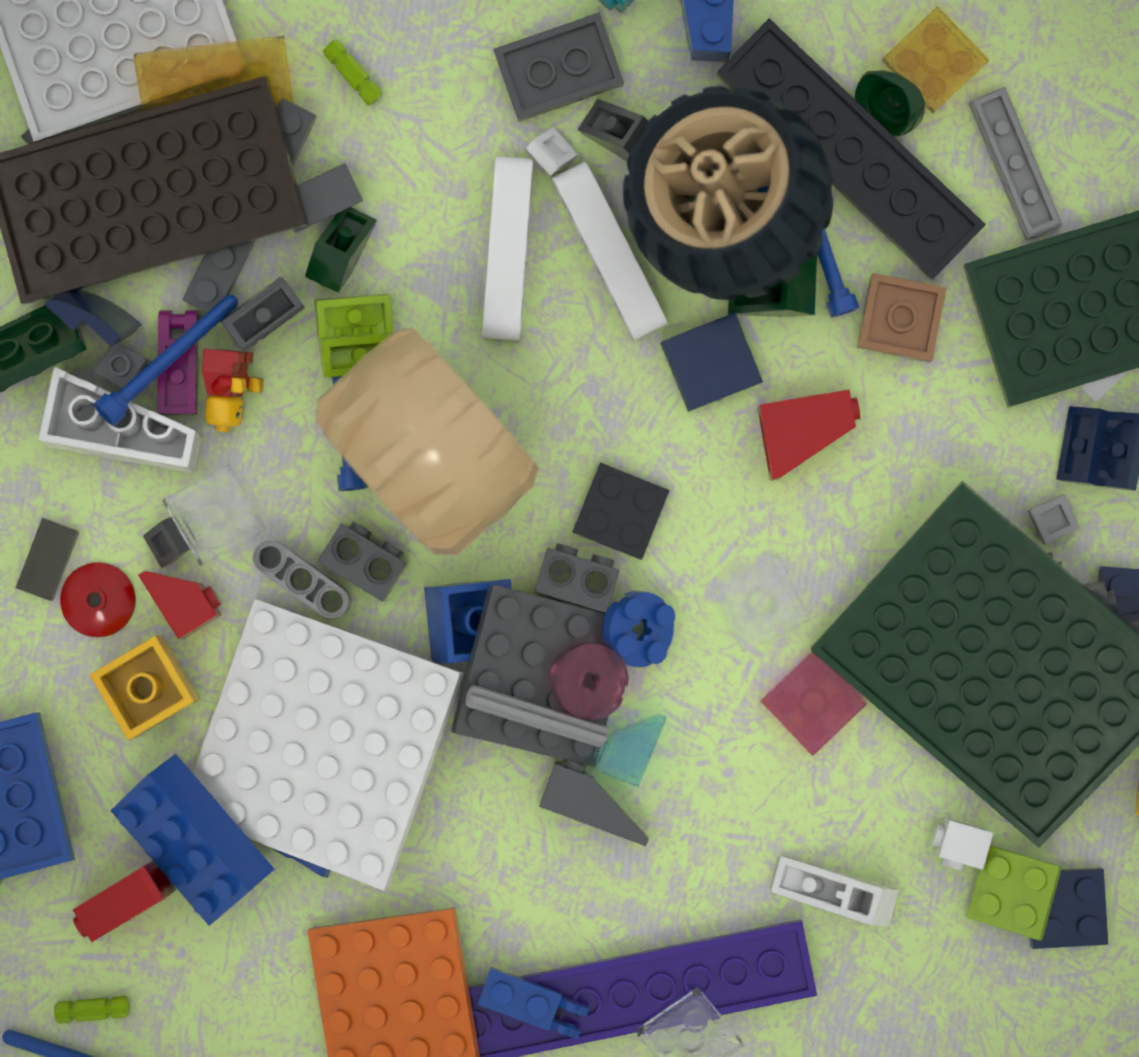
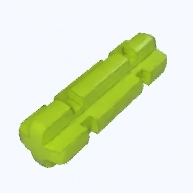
[323,40,383,106]
[54,996,130,1023]

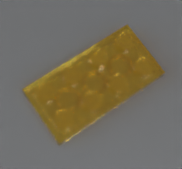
[133,35,294,111]

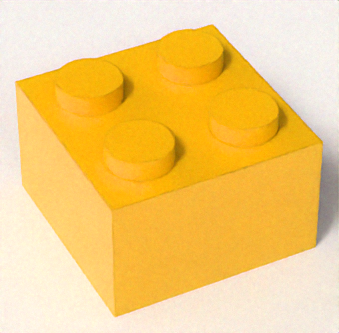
[90,635,201,740]

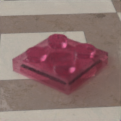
[760,651,867,756]

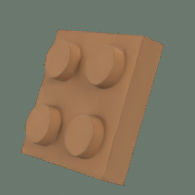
[857,273,946,362]

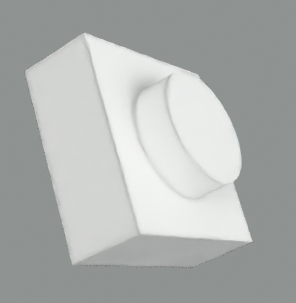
[526,127,578,176]

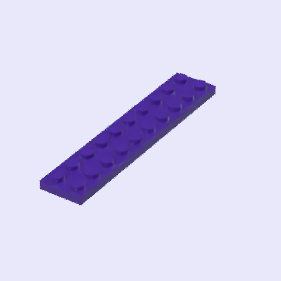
[469,919,817,1057]

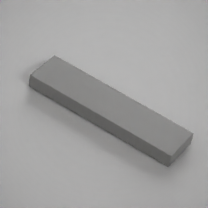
[968,87,1062,240]

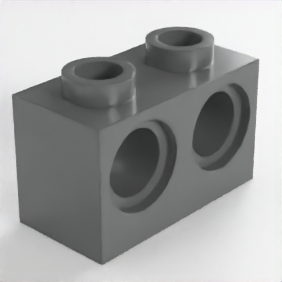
[317,521,408,602]
[534,543,620,613]

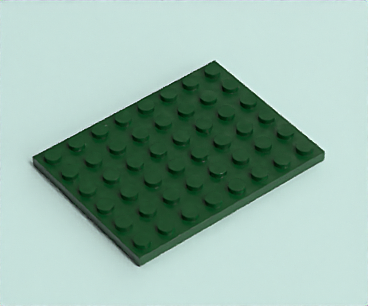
[810,480,1139,848]

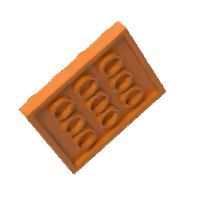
[307,907,480,1057]

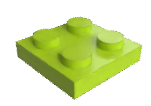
[967,845,1062,940]

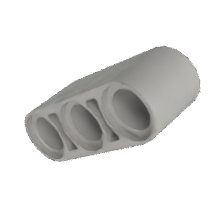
[253,541,352,618]

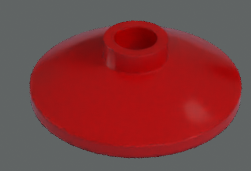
[60,562,136,637]

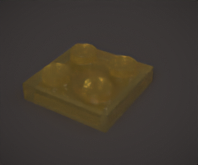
[882,6,989,114]

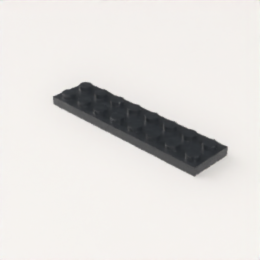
[717,18,986,280]

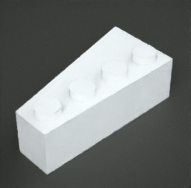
[38,367,202,474]

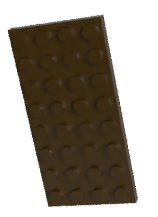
[0,76,308,304]

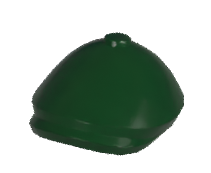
[854,70,925,136]

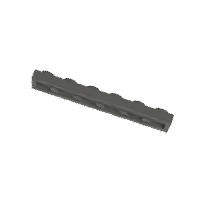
[182,98,318,312]

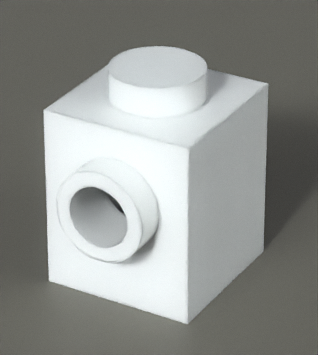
[931,817,993,871]

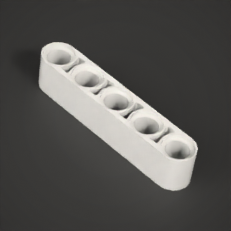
[482,156,534,341]
[551,161,667,341]

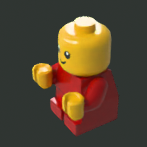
[202,349,264,432]

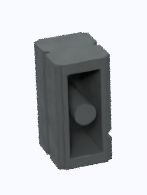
[220,277,305,353]

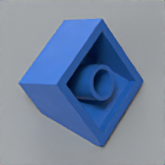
[424,579,512,664]

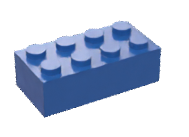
[110,753,275,926]

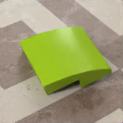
[314,293,393,378]

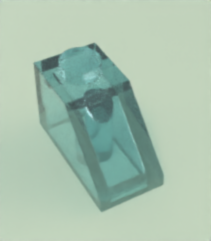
[592,713,667,787]

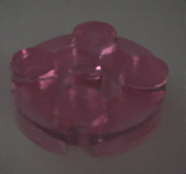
[551,643,629,720]

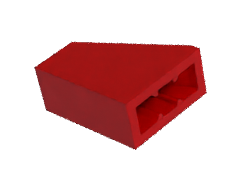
[757,389,860,481]
[73,861,176,942]

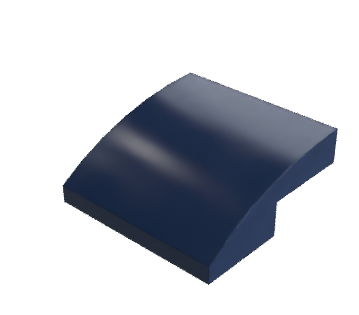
[45,290,142,346]
[660,313,763,412]
[1056,406,1139,491]

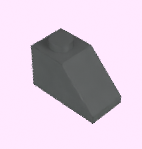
[578,98,648,162]

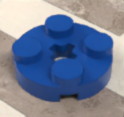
[602,591,675,667]

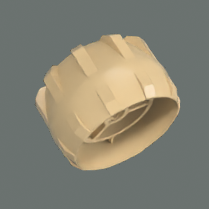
[315,327,539,555]

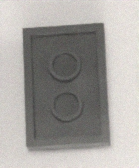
[493,13,624,122]

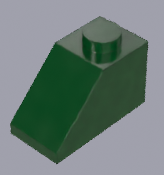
[305,207,377,293]

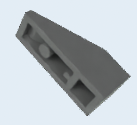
[539,759,649,846]

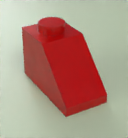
[138,571,222,639]

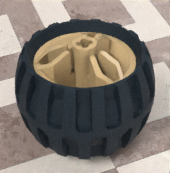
[623,86,833,300]

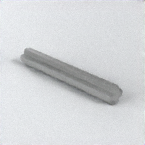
[465,685,608,747]

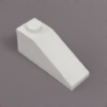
[771,856,899,927]

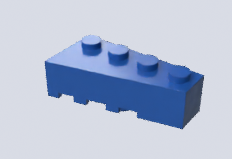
[680,0,734,62]

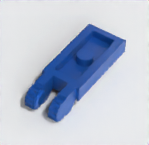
[477,967,589,1039]

